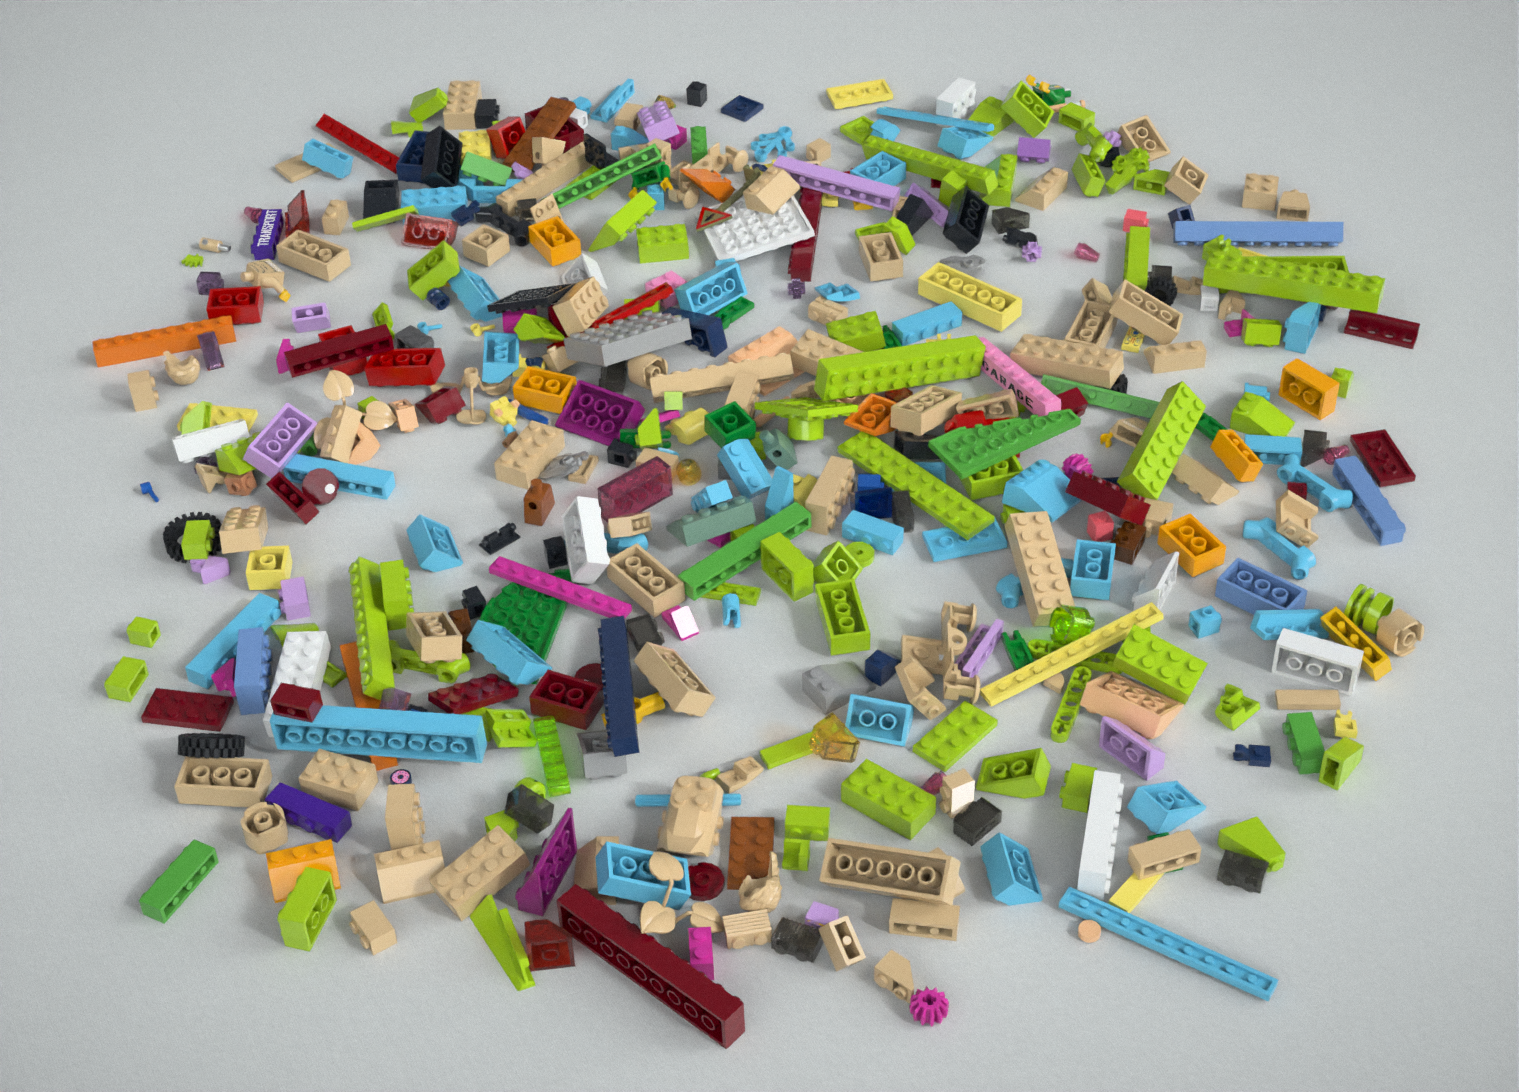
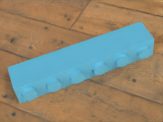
[283,454,396,500]
[185,593,281,689]

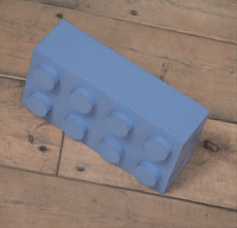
[1215,558,1308,615]
[234,627,273,715]

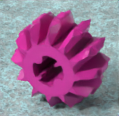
[1062,453,1094,479]
[909,986,949,1027]

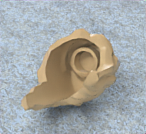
[163,351,200,385]
[738,851,782,913]

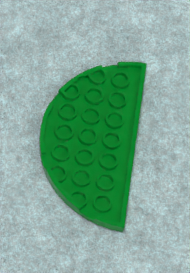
[480,569,576,685]

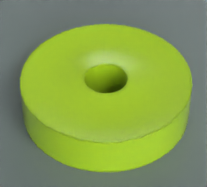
[845,542,874,568]

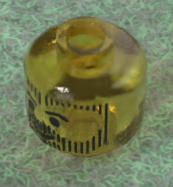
[676,459,702,486]

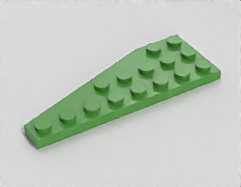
[928,409,1081,480]

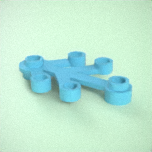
[751,126,795,163]

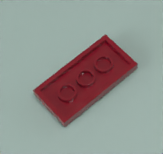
[1350,429,1416,487]
[428,673,519,714]
[141,688,234,732]

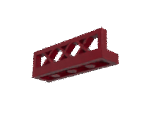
[1344,309,1420,349]

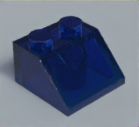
[850,487,892,519]

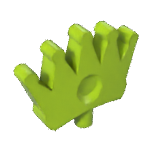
[181,254,204,268]

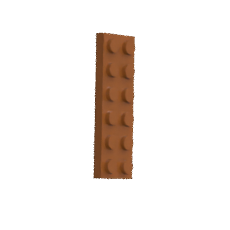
[502,97,577,172]

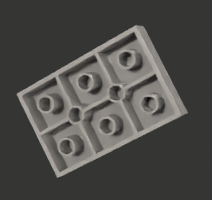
[564,310,692,367]

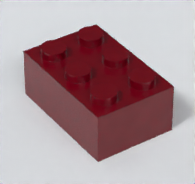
[529,669,604,730]

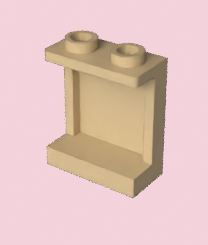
[1276,490,1318,548]
[895,656,946,721]

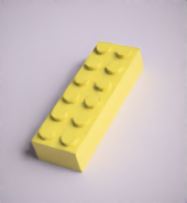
[918,262,1022,332]

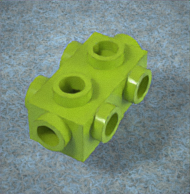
[1111,147,1150,175]

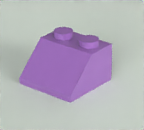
[1017,137,1052,164]

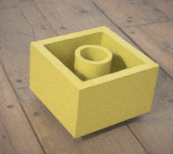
[245,545,293,590]

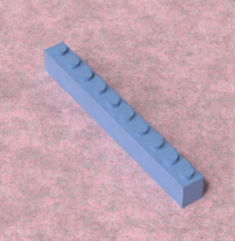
[1173,221,1344,247]

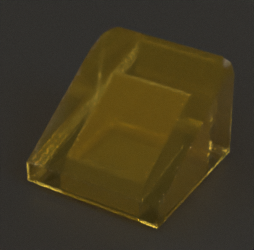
[654,95,676,109]

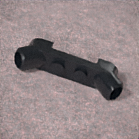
[475,203,532,247]

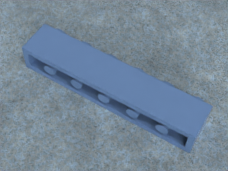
[1332,455,1406,546]

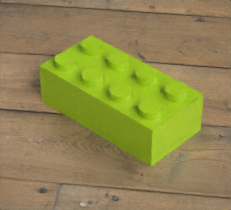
[815,579,871,656]
[1112,624,1208,705]
[841,758,936,840]

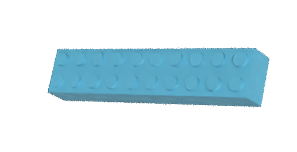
[270,705,487,763]

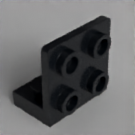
[583,133,620,170]

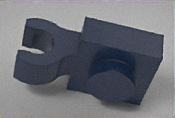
[451,200,480,227]
[1233,744,1271,767]

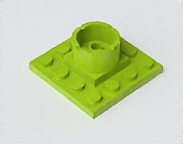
[755,397,858,440]

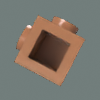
[224,471,257,496]

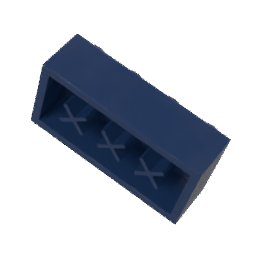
[396,130,429,183]

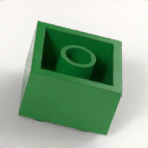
[704,401,756,449]

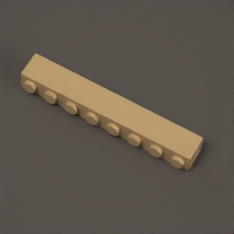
[496,141,592,217]
[650,353,794,403]

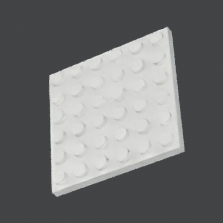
[695,195,815,261]

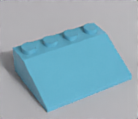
[1002,459,1082,523]

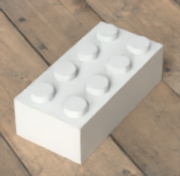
[171,419,250,463]
[561,496,610,584]
[1271,628,1364,696]

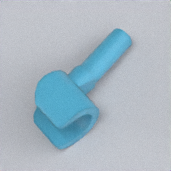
[417,322,442,335]

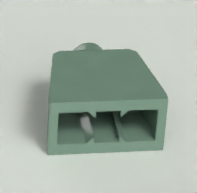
[759,428,798,470]

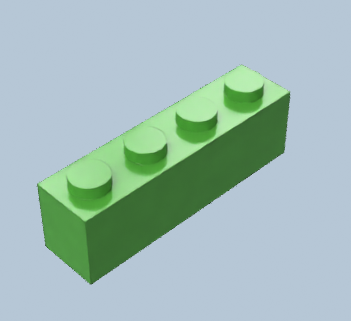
[139,839,219,924]

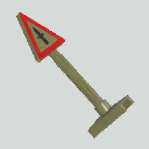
[696,164,761,232]

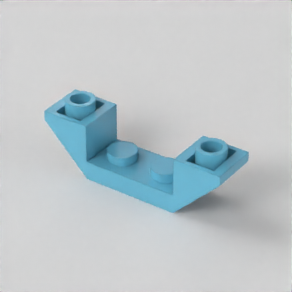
[459,179,523,203]

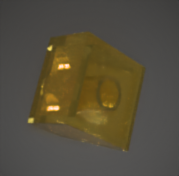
[809,712,860,763]

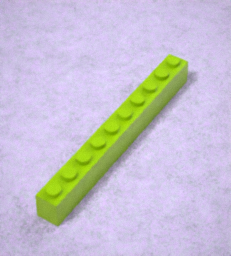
[861,135,998,195]
[348,556,395,702]

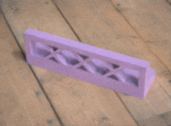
[904,183,949,228]
[954,619,1004,678]

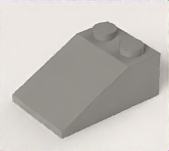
[802,663,876,715]
[577,730,627,780]

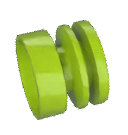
[1344,584,1394,636]

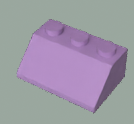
[1099,716,1166,781]

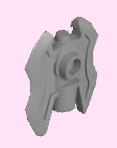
[940,255,985,278]
[539,451,589,479]

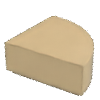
[1043,672,1064,694]

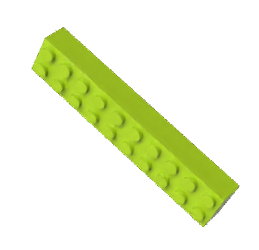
[1203,251,1385,313]
[814,335,986,401]

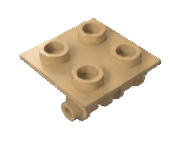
[530,194,564,223]

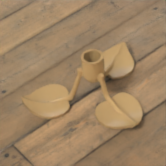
[430,367,512,424]
[314,370,397,449]
[640,851,724,934]

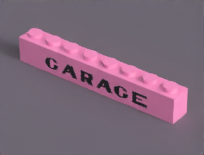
[979,337,1061,417]

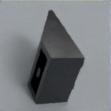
[363,180,400,224]

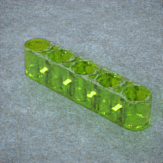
[533,715,571,798]

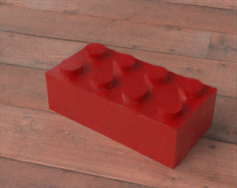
[364,348,445,387]

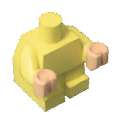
[490,396,520,426]

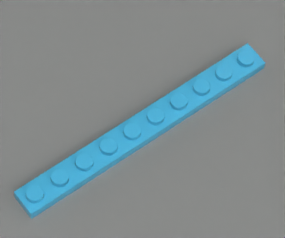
[1059,887,1279,1002]

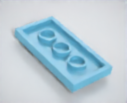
[922,518,1007,562]

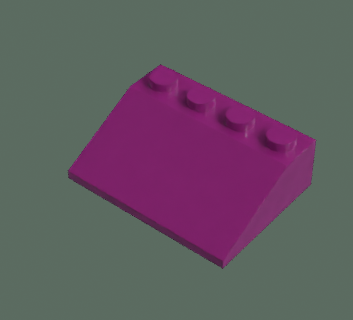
[555,380,645,447]
[515,807,577,917]

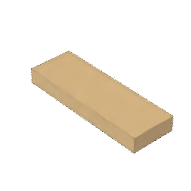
[1275,690,1341,710]

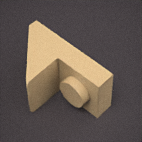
[1218,290,1245,320]
[195,463,229,494]

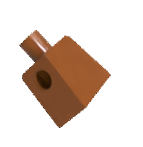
[524,478,555,526]

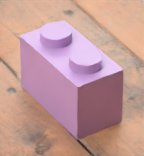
[291,303,331,333]
[278,576,311,621]

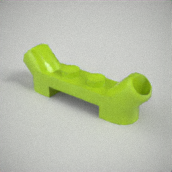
[1075,123,1113,162]
[389,640,470,683]

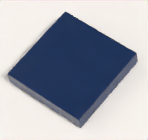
[721,95,764,122]

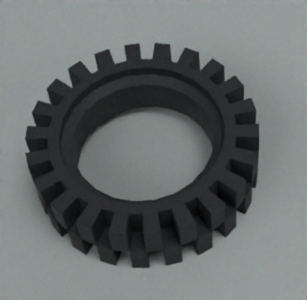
[163,512,222,564]
[178,733,245,758]

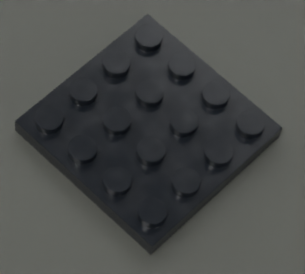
[487,283,576,314]

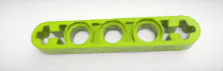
[1028,639,1123,674]
[1050,666,1092,743]

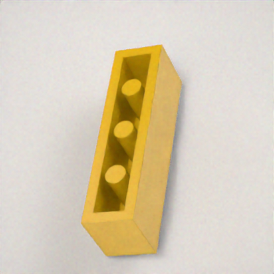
[1320,607,1392,681]

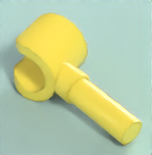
[470,323,495,337]

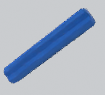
[508,399,549,425]

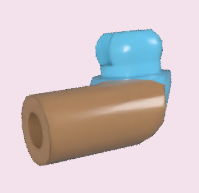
[502,424,518,448]

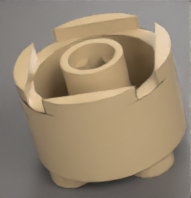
[627,352,668,391]
[1376,608,1424,657]
[240,802,288,854]

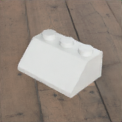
[561,253,608,296]
[1132,552,1179,611]

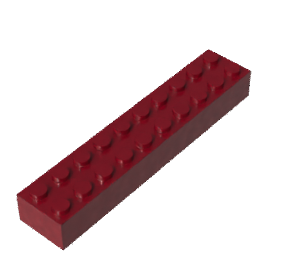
[557,884,745,1049]

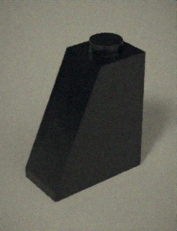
[896,194,934,236]
[894,431,940,459]

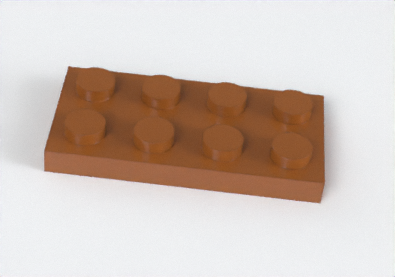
[727,816,775,890]

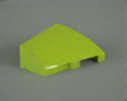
[391,120,423,137]
[1105,163,1137,195]
[270,623,319,647]
[1215,683,1260,731]

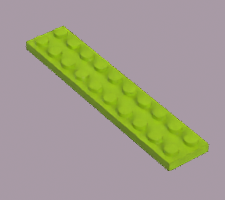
[837,431,995,540]

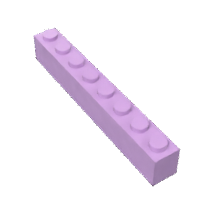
[773,155,900,211]

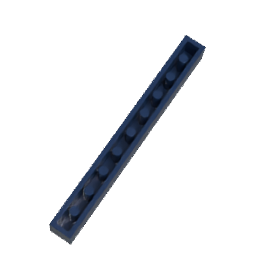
[598,615,640,757]

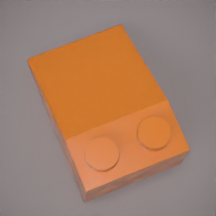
[680,168,735,203]
[844,393,897,436]

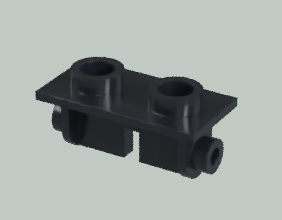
[1003,227,1038,248]
[479,523,521,555]

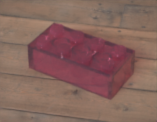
[597,456,673,523]

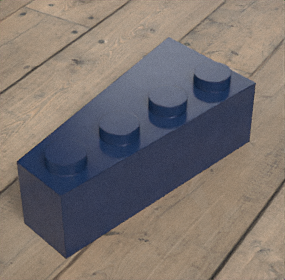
[662,307,728,358]

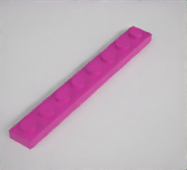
[489,556,632,618]

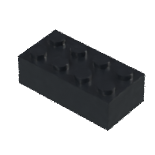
[421,126,463,188]
[942,186,989,254]

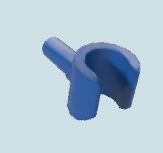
[140,482,159,502]

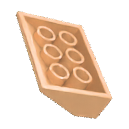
[728,326,805,396]
[1080,671,1184,739]

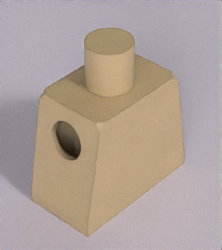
[532,137,566,168]
[1276,189,1310,222]
[1135,497,1174,538]

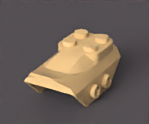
[656,776,724,857]

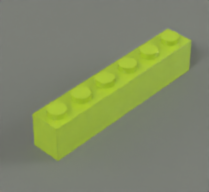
[1123,226,1150,291]

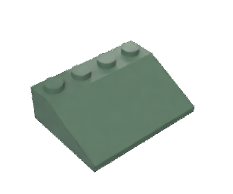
[666,496,757,547]

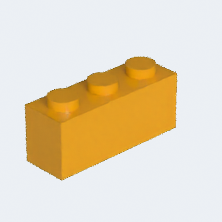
[1210,430,1263,482]

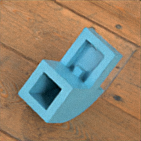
[870,119,901,141]

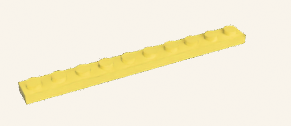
[980,602,1164,707]

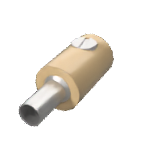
[199,237,231,253]

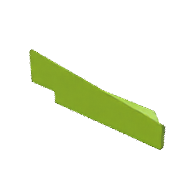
[470,894,536,991]

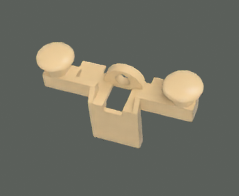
[668,142,749,209]
[901,601,980,705]

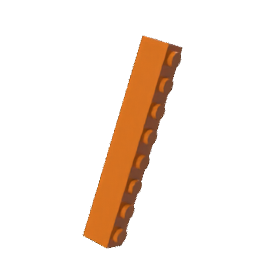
[92,315,237,368]
[339,641,398,771]

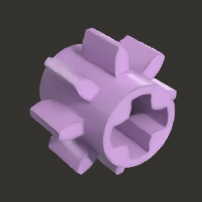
[1103,130,1122,147]
[1022,241,1042,262]

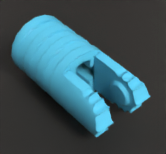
[722,594,741,628]

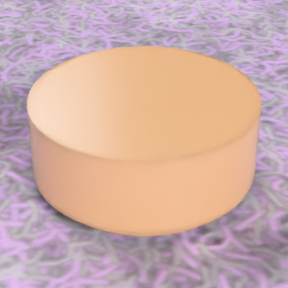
[1078,920,1101,943]

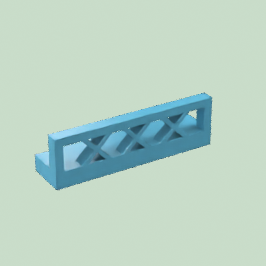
[590,78,635,123]
[1250,609,1329,640]

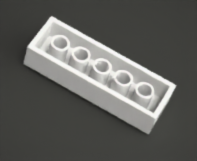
[263,631,331,737]
[1077,770,1124,901]

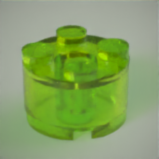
[1049,604,1095,646]

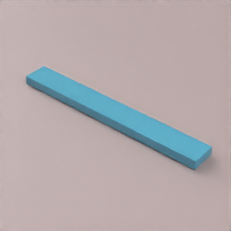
[877,106,994,132]

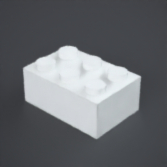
[936,77,976,128]

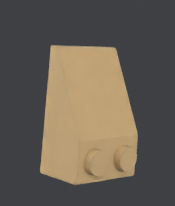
[1117,115,1171,162]

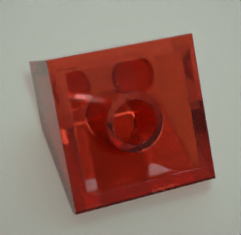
[524,919,575,972]

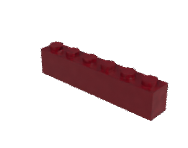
[284,324,394,378]

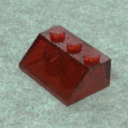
[285,190,310,238]
[400,213,458,250]

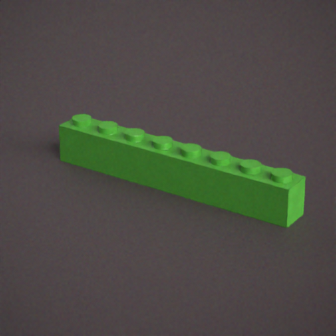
[540,143,662,209]
[678,502,812,601]

